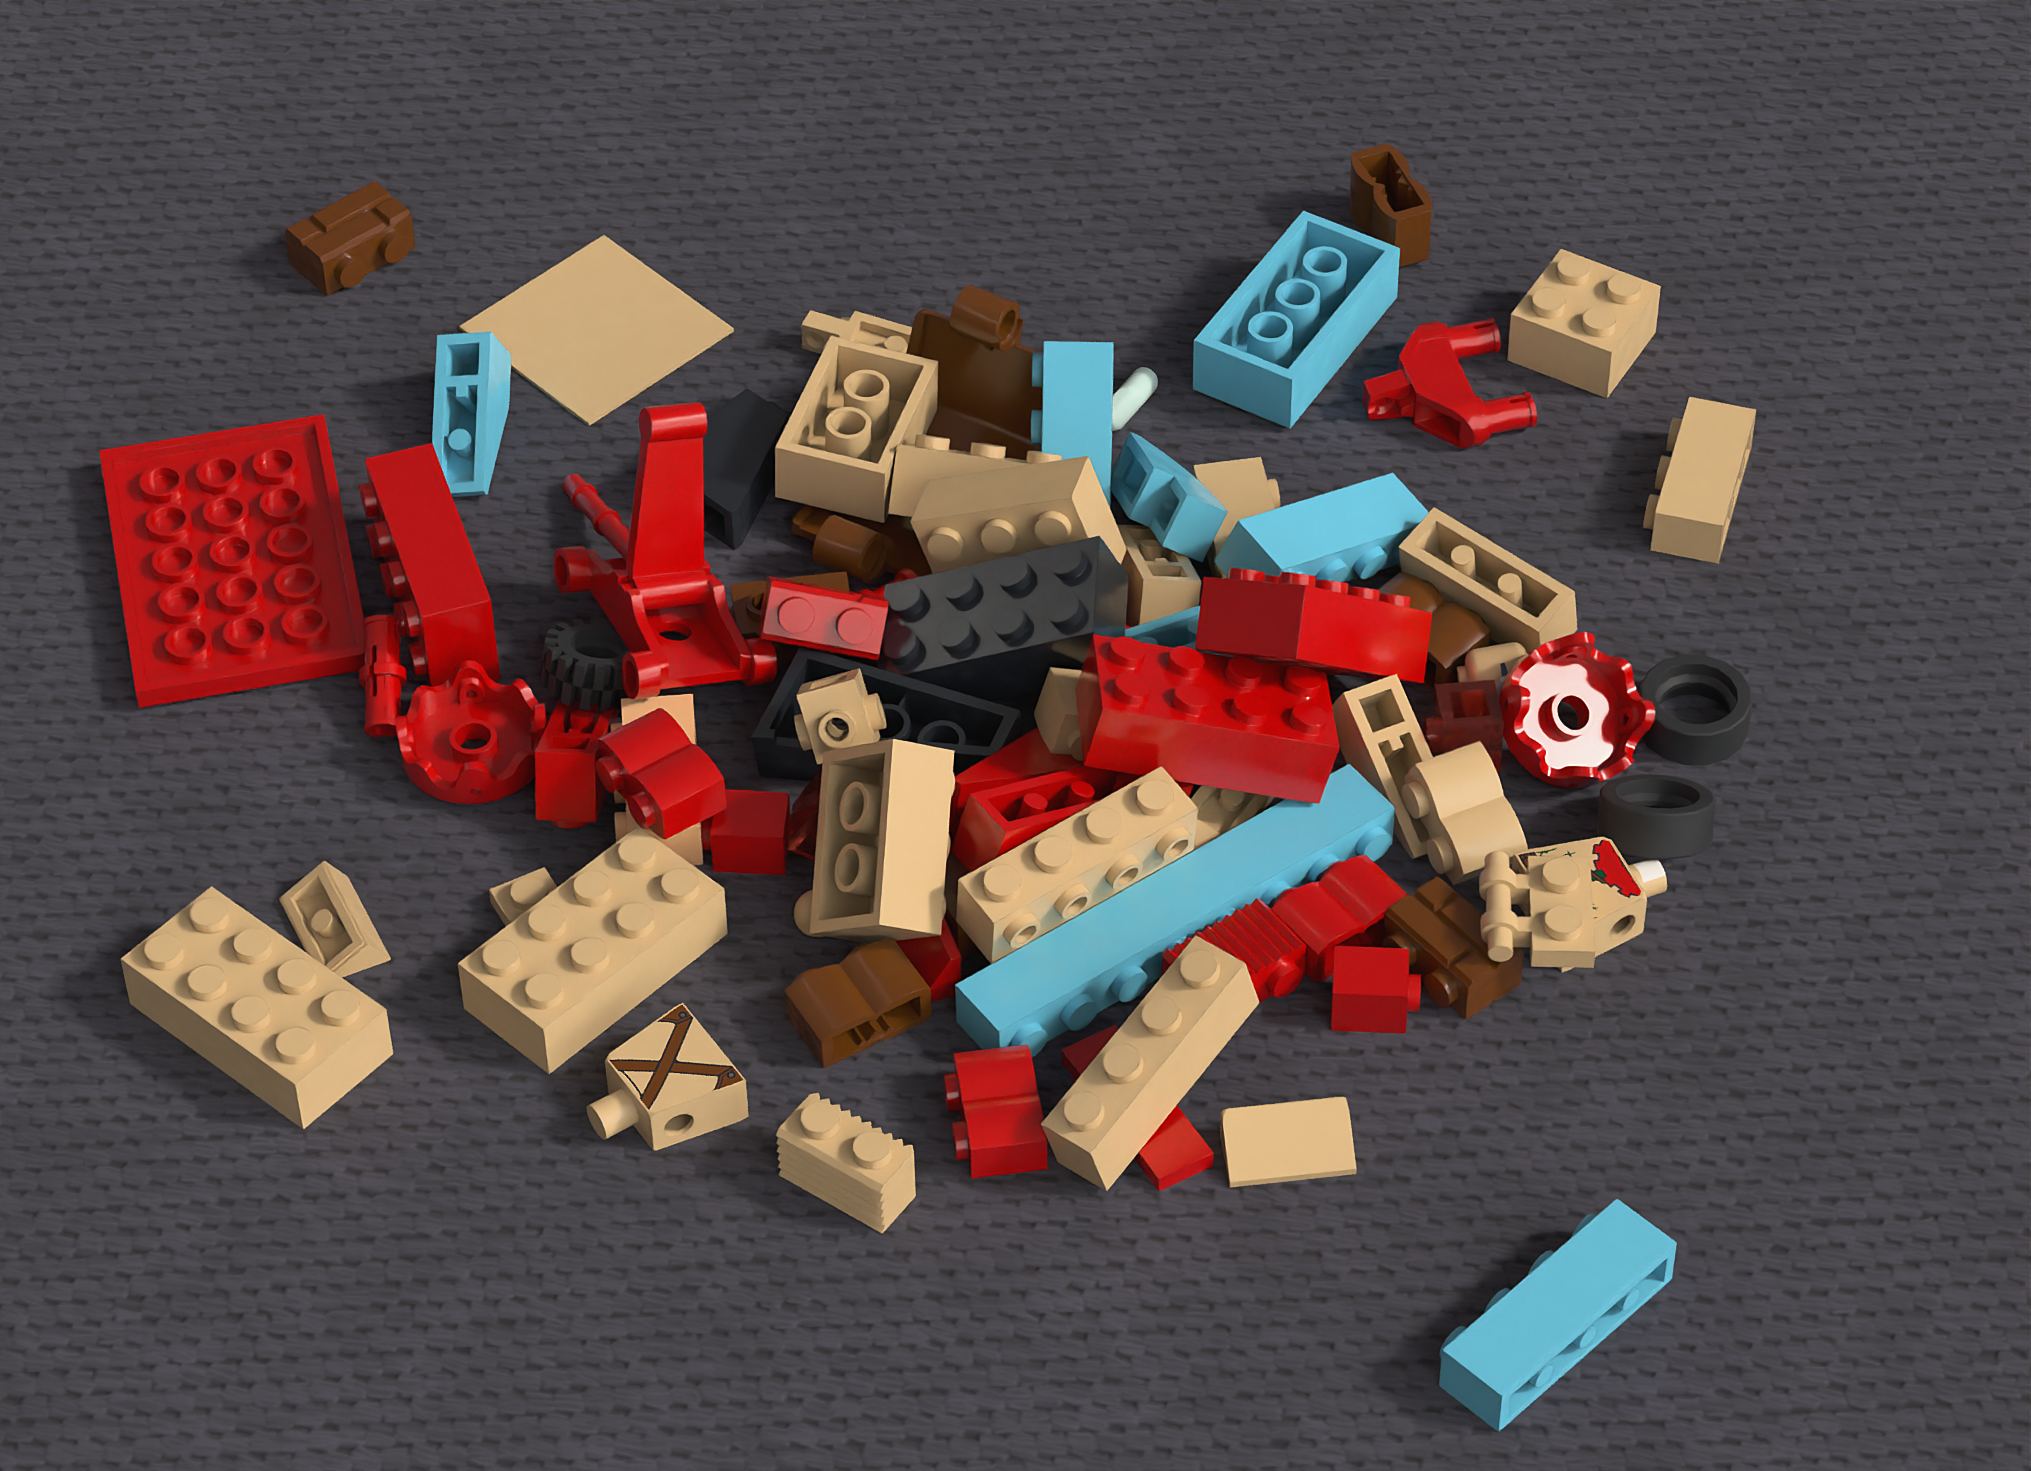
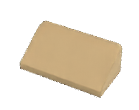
[279,861,391,978]
[1220,1097,1357,1187]

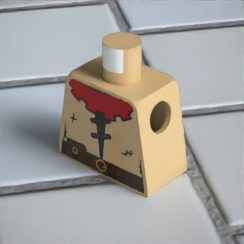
[1512,837,1667,973]

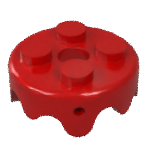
[1498,632,1655,789]
[395,660,547,804]

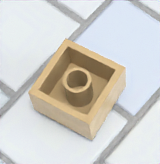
[1507,249,1661,398]

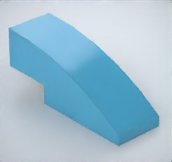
[1111,432,1228,562]

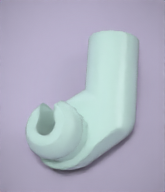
[1112,367,1158,431]

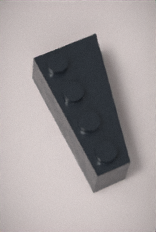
[752,646,1023,782]

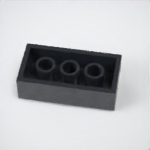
[877,535,1129,701]

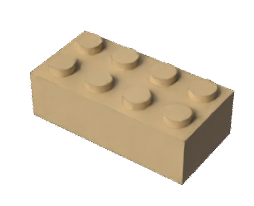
[458,826,728,1074]
[121,886,393,1129]

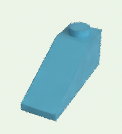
[432,331,511,497]

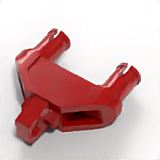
[1362,317,1537,448]

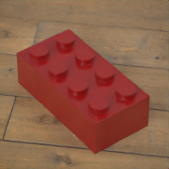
[359,443,501,687]
[1195,568,1432,683]
[1075,634,1340,804]

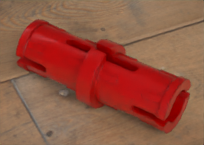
[359,615,406,737]

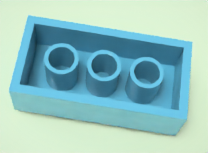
[1193,211,1400,429]

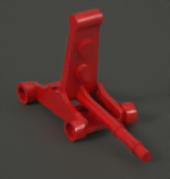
[553,402,777,699]

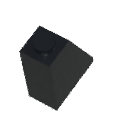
[703,388,788,550]

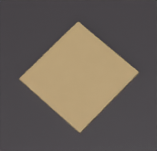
[459,235,734,426]

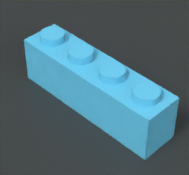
[1214,473,1429,582]
[1439,1199,1677,1432]

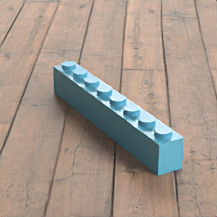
[955,764,1395,1057]

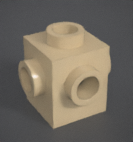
[794,668,887,764]

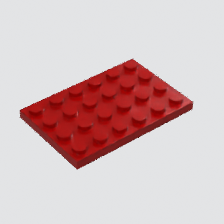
[99,414,365,708]

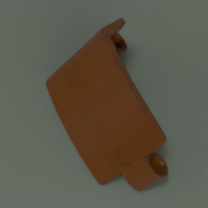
[791,284,1043,584]

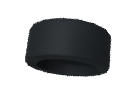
[1639,654,1752,765]
[1597,774,1716,859]

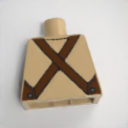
[587,1003,749,1151]

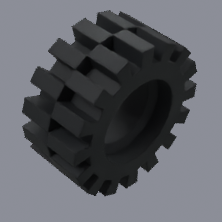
[540,619,630,712]

